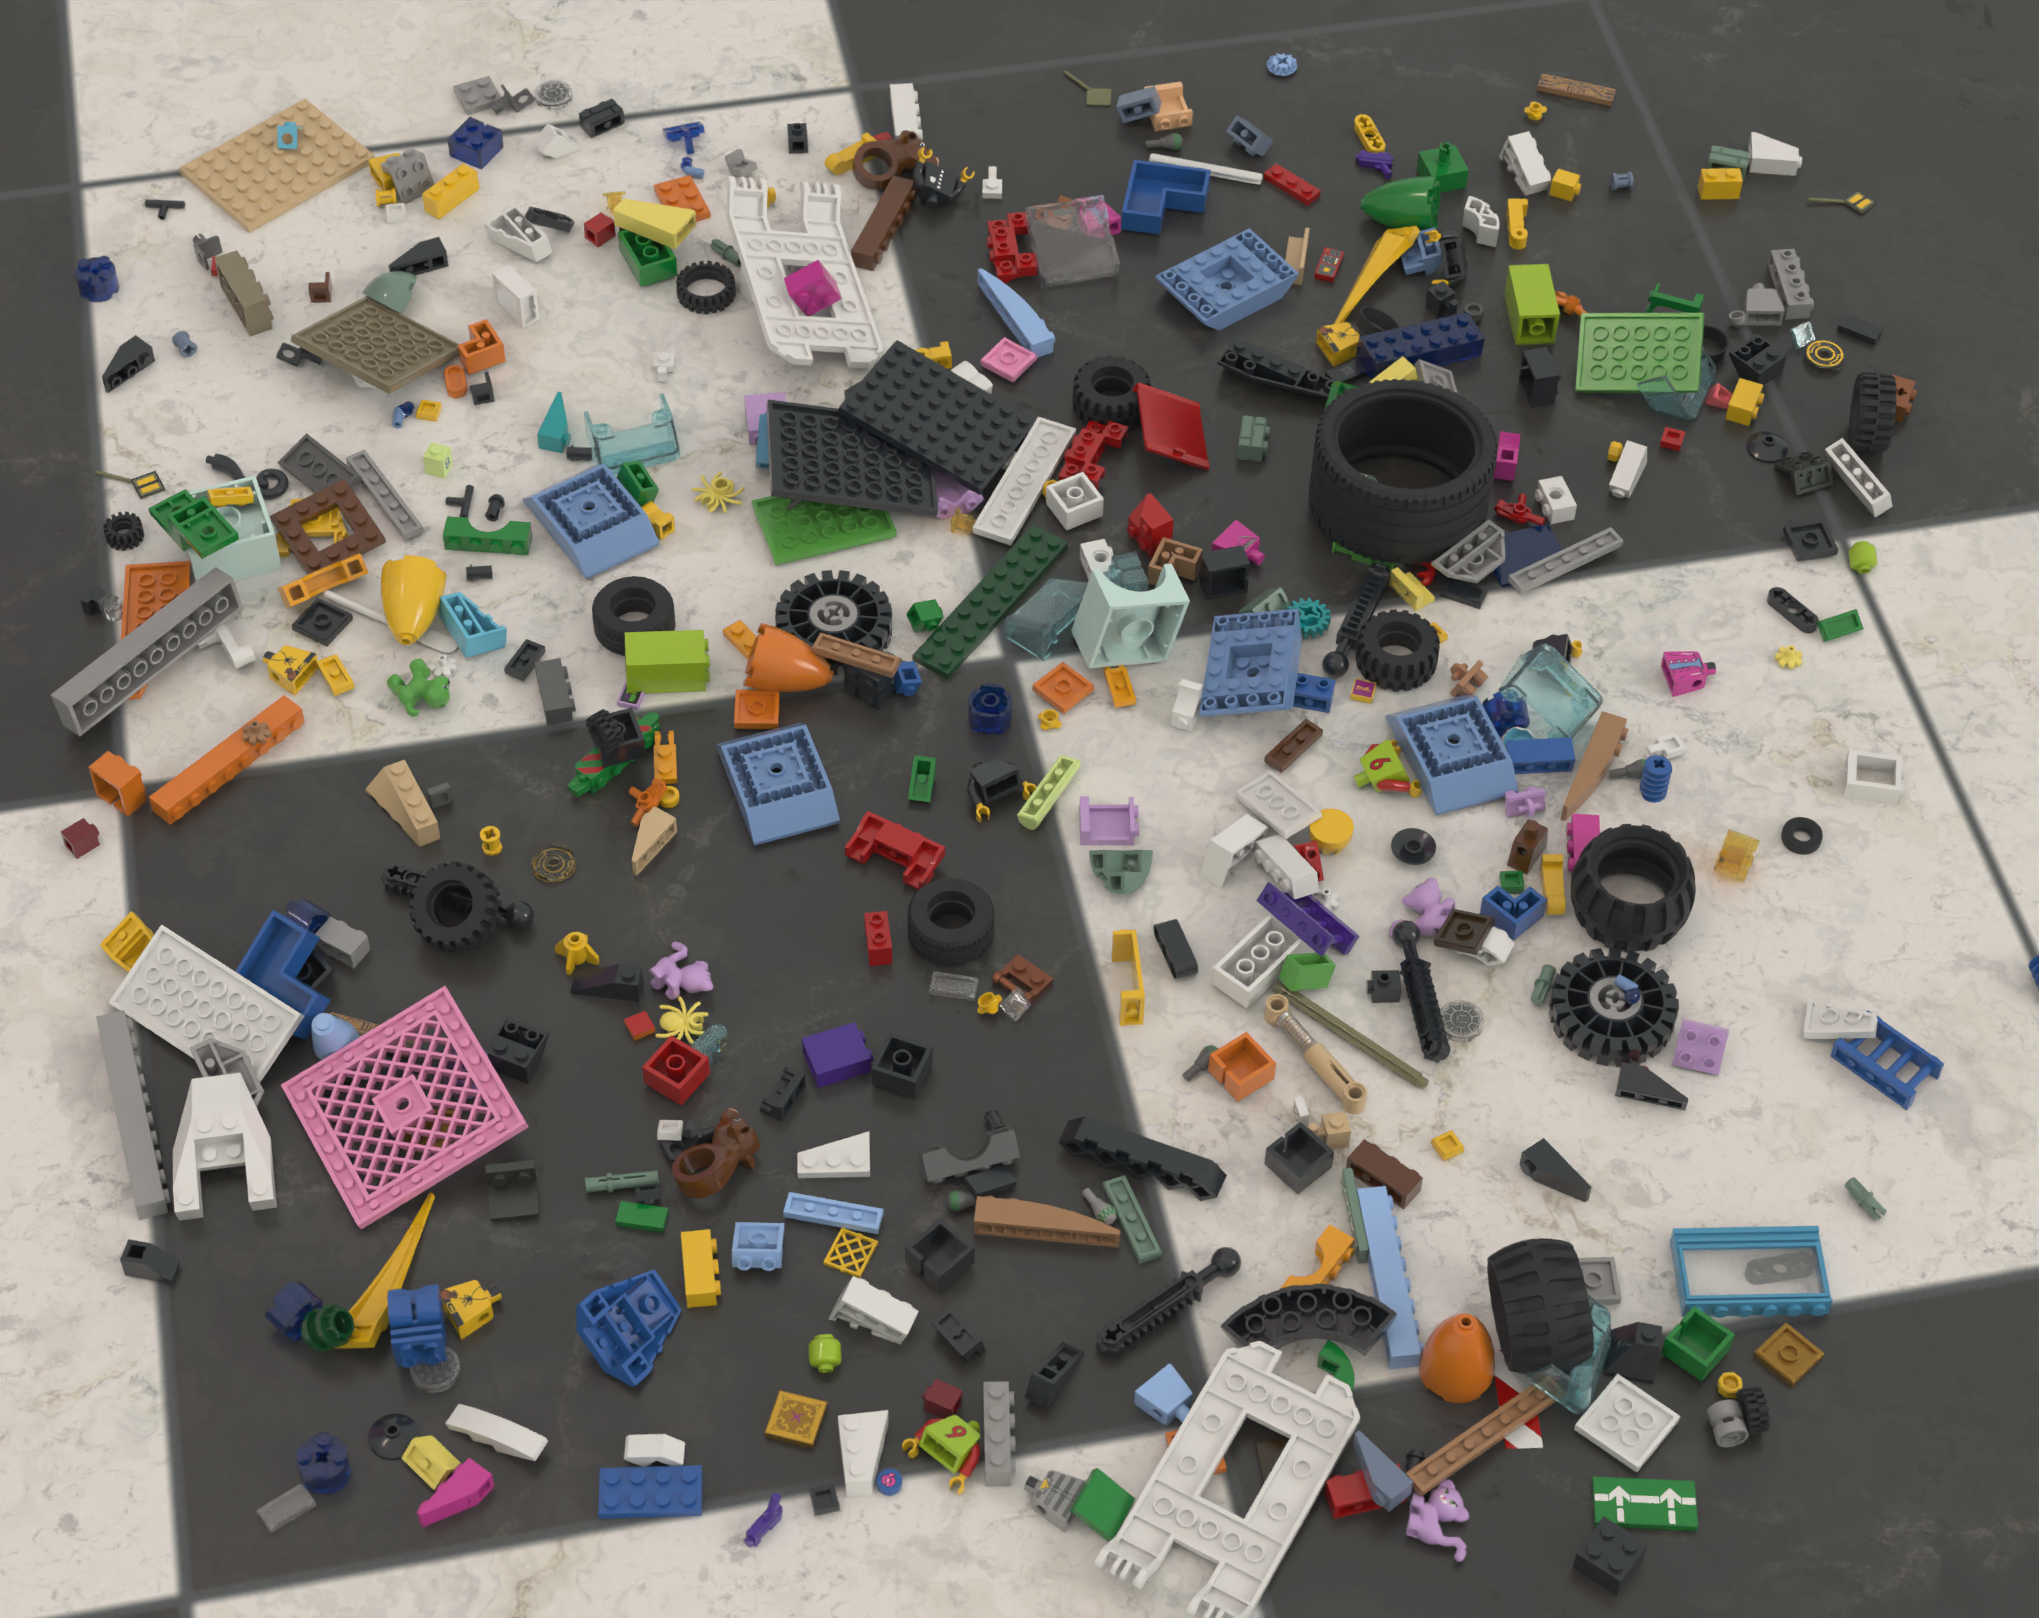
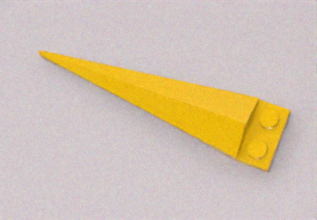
[1334,226,1420,324]
[99,911,154,972]
[335,1192,435,1349]

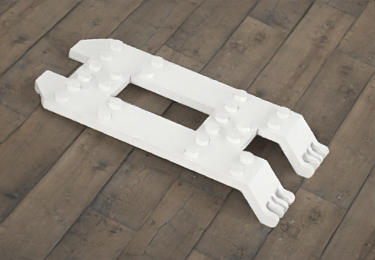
[726,176,883,368]
[1094,1341,1360,1618]

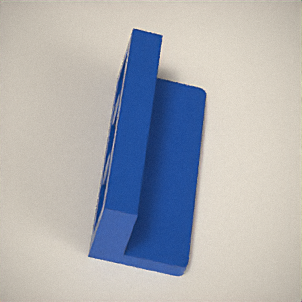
[1506,737,1576,774]

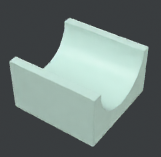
[187,476,282,582]
[1071,564,1190,668]

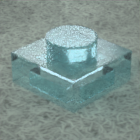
[1790,321,1816,348]

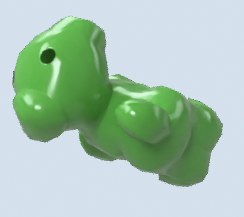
[387,658,450,717]

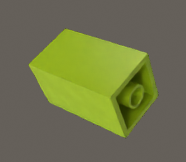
[1504,264,1560,345]
[625,630,710,693]

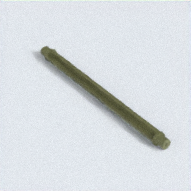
[1273,981,1429,1089]

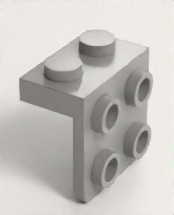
[380,148,434,203]

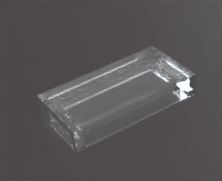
[929,971,979,1001]
[257,1483,316,1533]

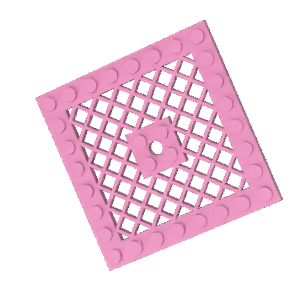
[281,986,529,1230]

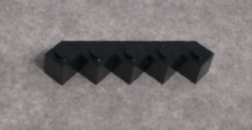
[1058,1116,1227,1201]

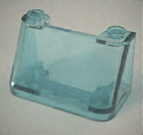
[1003,577,1088,661]
[1498,644,1603,739]

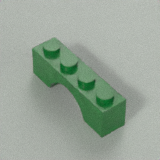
[443,516,533,555]

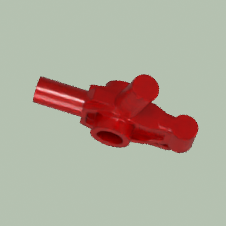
[1494,493,1545,526]

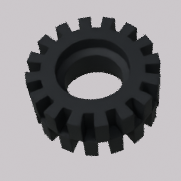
[103,512,144,551]
[586,709,625,753]
[1736,1386,1770,1434]

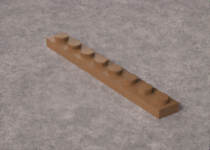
[1405,1374,1567,1497]

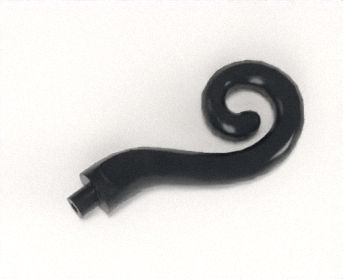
[206,453,289,500]

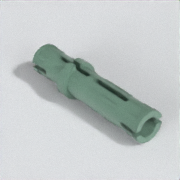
[585,1170,659,1193]

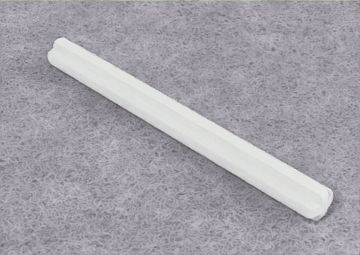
[1149,153,1263,185]

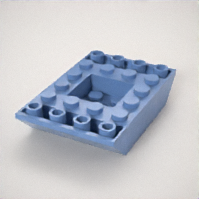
[1155,228,1299,331]
[523,463,659,579]
[1199,609,1302,717]
[1386,694,1518,815]
[716,723,840,846]

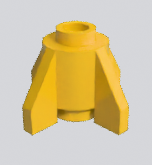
[554,932,600,976]

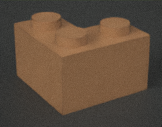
[1147,537,1203,586]

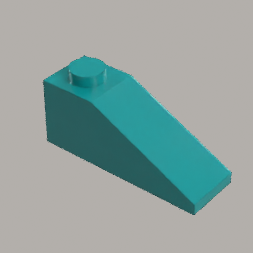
[537,392,571,453]

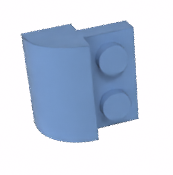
[1401,227,1443,276]

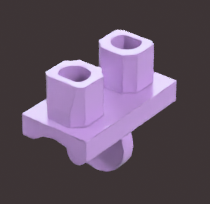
[1505,786,1546,818]

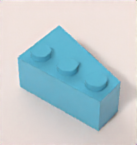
[439,592,507,658]

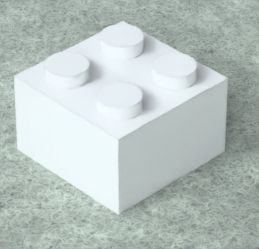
[1046,472,1104,531]

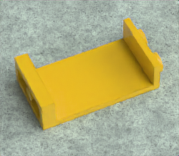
[1111,929,1145,1026]

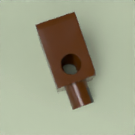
[1507,820,1548,875]

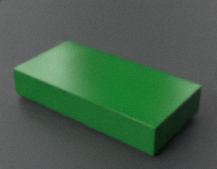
[1816,609,1864,642]
[615,1201,669,1233]

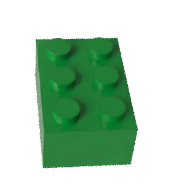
[617,230,678,287]

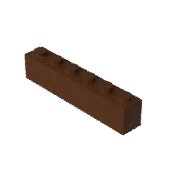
[851,176,917,271]

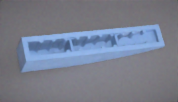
[978,268,1055,358]

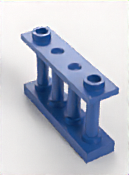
[1830,1010,1944,1110]

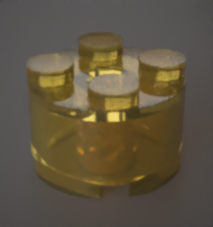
[1714,829,1760,882]

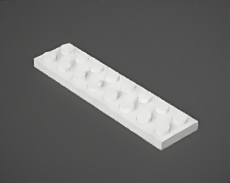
[972,417,1076,545]

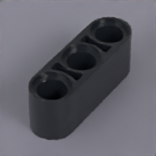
[1153,919,1198,979]

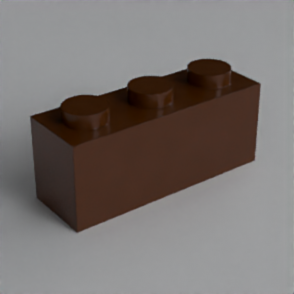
[1346,1139,1423,1209]

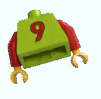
[1353,739,1423,798]
[902,1415,981,1495]

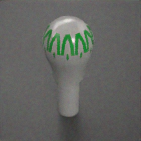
[1082,1188,1117,1225]

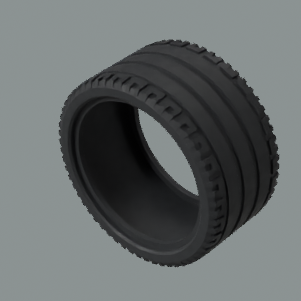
[1309,379,1497,565]

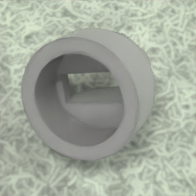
[1729,311,1746,328]

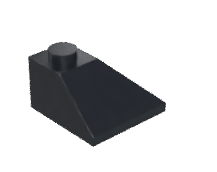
[296,944,334,990]
[1604,1322,1663,1384]

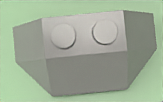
[1432,520,1505,583]
[190,1038,264,1108]

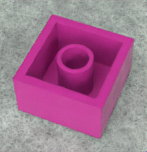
[784,259,842,316]

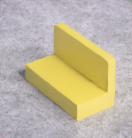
[1389,567,1435,611]
[402,1435,461,1490]

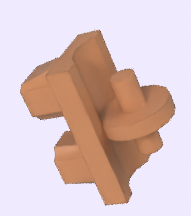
[1450,660,1488,697]

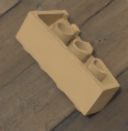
[365,760,440,847]

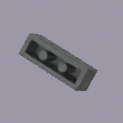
[534,658,576,725]

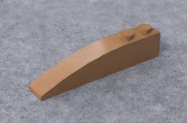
[1561,711,1629,821]
[974,1196,1120,1248]

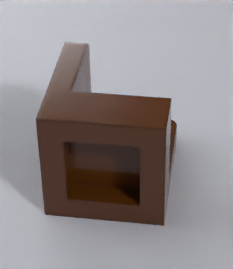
[308,272,332,303]

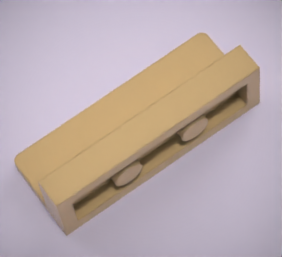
[1285,228,1310,285]

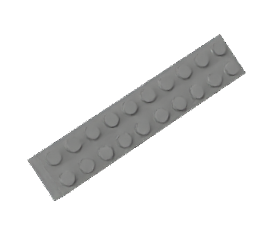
[51,567,243,736]

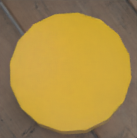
[1308,808,1354,855]

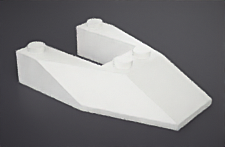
[173,1073,277,1221]

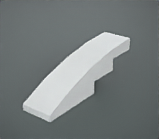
[445,1404,548,1461]

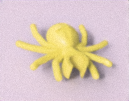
[692,471,745,513]
[655,996,708,1046]

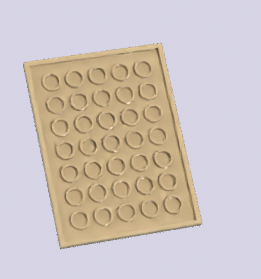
[179,98,375,233]

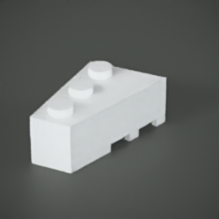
[1499,131,1551,195]
[484,203,553,263]
[1200,814,1268,889]
[829,1276,919,1344]
[838,1410,889,1498]

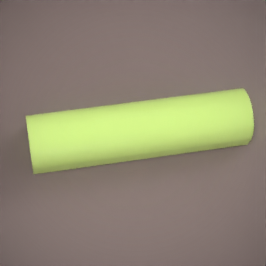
[1017,755,1081,830]

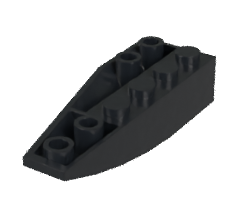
[1217,336,1335,400]

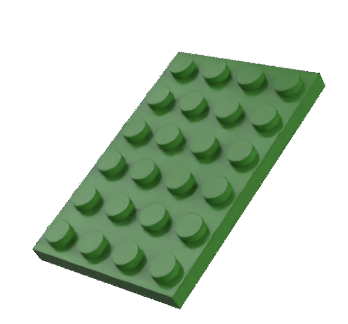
[1575,313,1704,393]
[751,496,897,565]

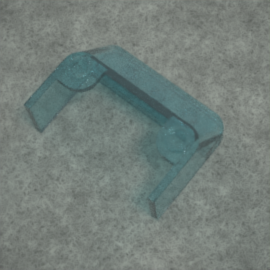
[1637,346,1716,421]
[584,393,680,475]
[1525,1295,1611,1414]

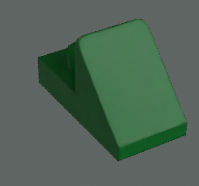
[908,755,936,803]

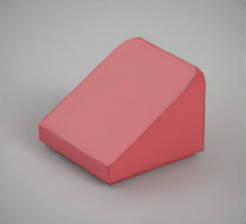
[1704,383,1733,409]

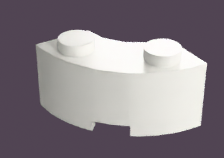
[1462,196,1499,247]
[1454,927,1515,967]

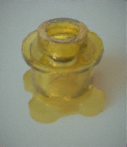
[602,191,626,213]
[950,508,976,534]

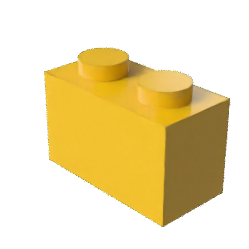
[1698,168,1743,200]
[1725,378,1765,426]

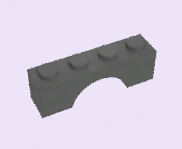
[917,1126,1020,1183]

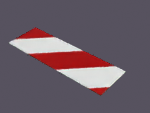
[1494,1350,1543,1449]

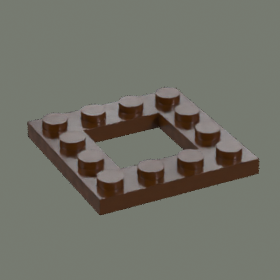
[270,478,386,574]

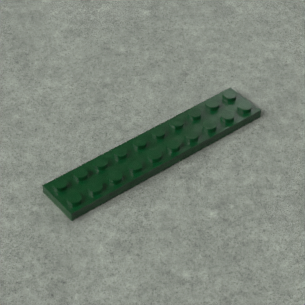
[912,524,1068,679]

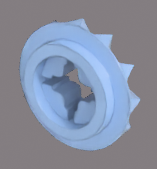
[1267,53,1297,76]

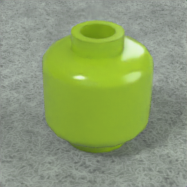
[1849,541,1877,574]
[808,1334,842,1373]

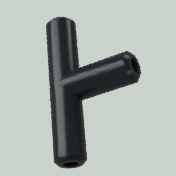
[145,199,185,220]
[445,485,474,518]

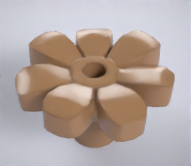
[242,721,271,746]

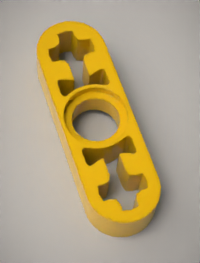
[1354,114,1385,153]

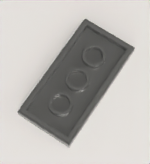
[278,433,363,493]

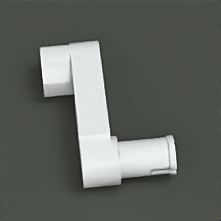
[197,624,256,669]

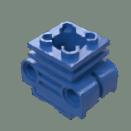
[387,1284,447,1368]

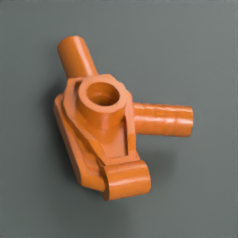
[1555,291,1587,318]
[629,778,667,827]

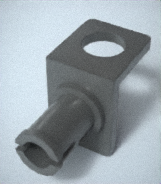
[490,84,535,115]
[193,234,223,270]

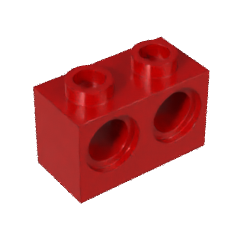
[864,911,892,966]

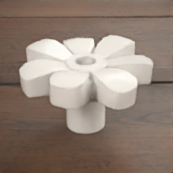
[429,654,457,678]
[1313,888,1339,911]

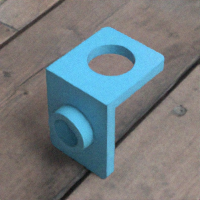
[277,122,302,149]

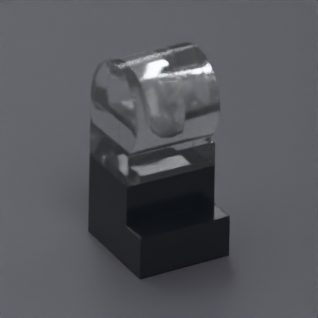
[80,586,123,622]

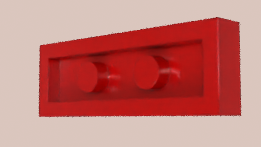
[1263,164,1321,206]

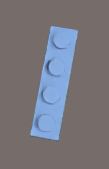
[783,1192,884,1234]

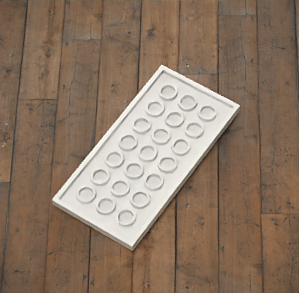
[108,924,304,1082]

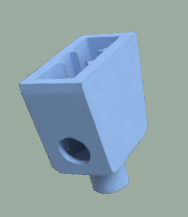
[1134,1363,1193,1425]

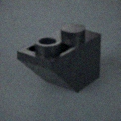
[120,1239,180,1284]

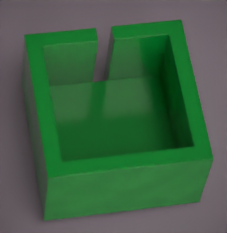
[1661,1306,1735,1382]

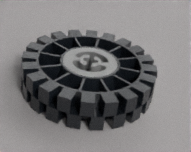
[775,570,892,675]
[1549,947,1679,1067]

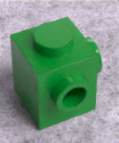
[906,599,944,632]

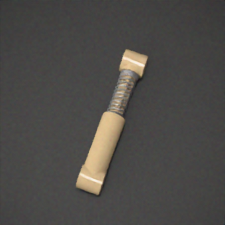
[1264,994,1367,1114]

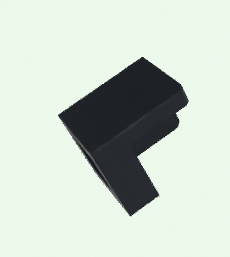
[470,371,494,405]

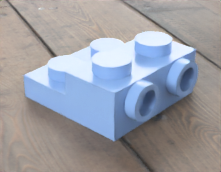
[732,1222,784,1271]

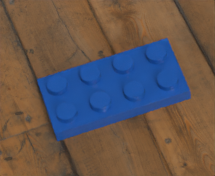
[598,1465,702,1519]

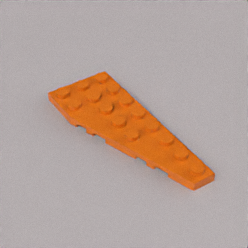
[121,561,192,700]

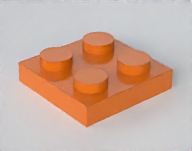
[1032,662,1094,714]
[734,690,780,729]

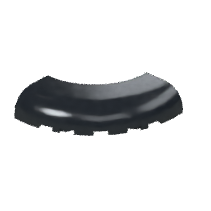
[1220,1284,1397,1356]

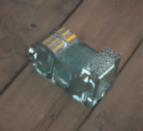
[690,1024,728,1068]

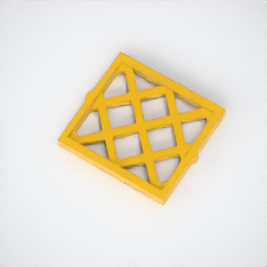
[823,1228,878,1278]

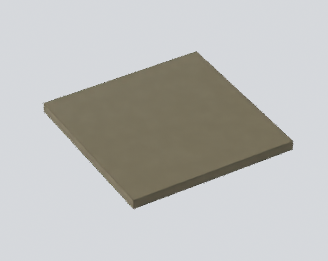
[291,296,459,394]

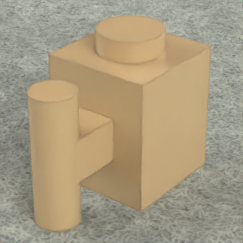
[1308,1111,1351,1149]

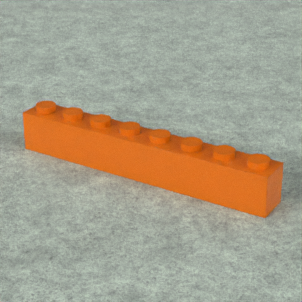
[149,695,305,825]

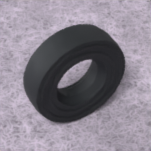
[1781,817,1823,855]

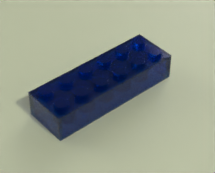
[1356,312,1485,379]

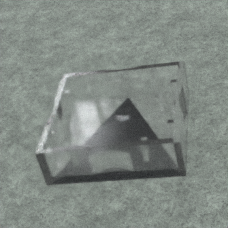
[1025,195,1120,288]

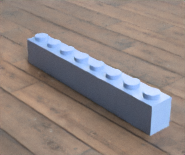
[1357,1186,1424,1369]

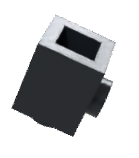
[787,123,808,154]
[1366,970,1402,1003]

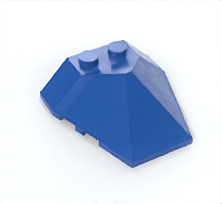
[576,1269,682,1387]

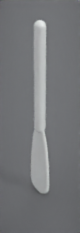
[323,590,458,654]

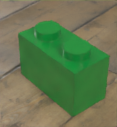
[617,460,659,507]

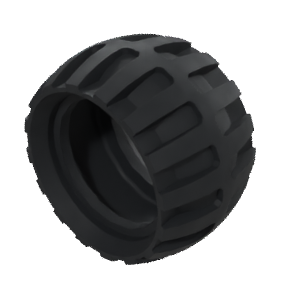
[1570,824,1696,953]
[1487,1238,1594,1375]

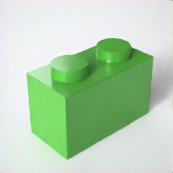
[1278,952,1336,991]

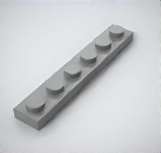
[346,449,424,540]
[1508,527,1624,595]

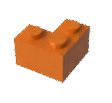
[458,319,506,375]

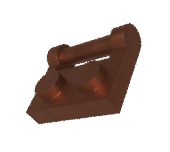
[991,954,1054,1007]

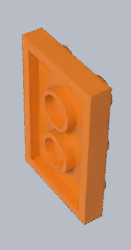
[654,175,711,222]

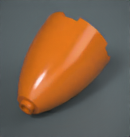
[743,622,834,692]
[1419,1313,1495,1403]

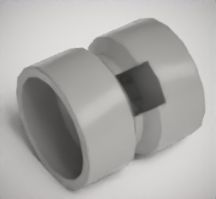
[1707,1400,1749,1447]

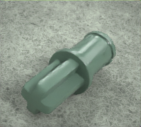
[710,239,741,267]
[1531,964,1556,1005]
[1844,1177,1887,1221]

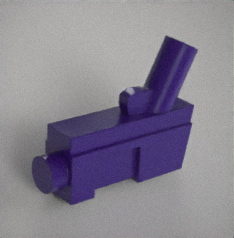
[1356,150,1394,179]
[743,1493,783,1548]

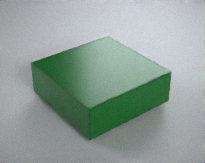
[1499,871,1524,894]

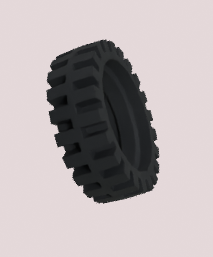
[676,261,736,314]

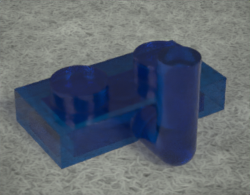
[663,121,705,154]

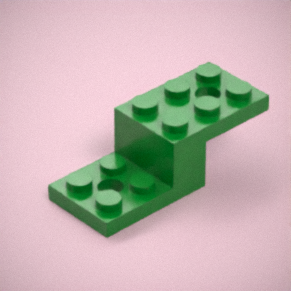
[148,489,239,559]

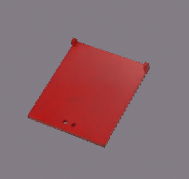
[1133,382,1210,471]

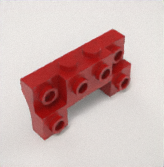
[987,212,1037,283]
[1058,421,1128,490]
[845,811,945,890]

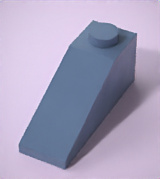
[1353,1430,1413,1512]

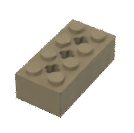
[215,250,274,337]

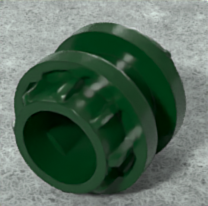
[301,1303,354,1352]

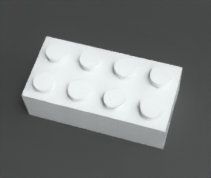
[1211,913,1306,1009]

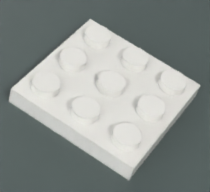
[1574,1374,1680,1472]

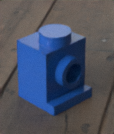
[893,661,922,697]

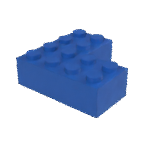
[1121,160,1211,234]
[235,910,331,1040]

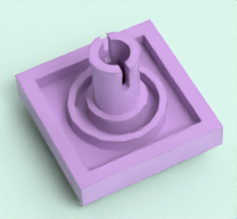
[1672,1019,1729,1075]

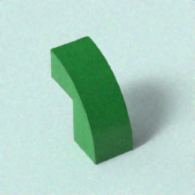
[1317,1339,1355,1395]

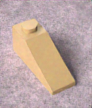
[632,806,677,876]

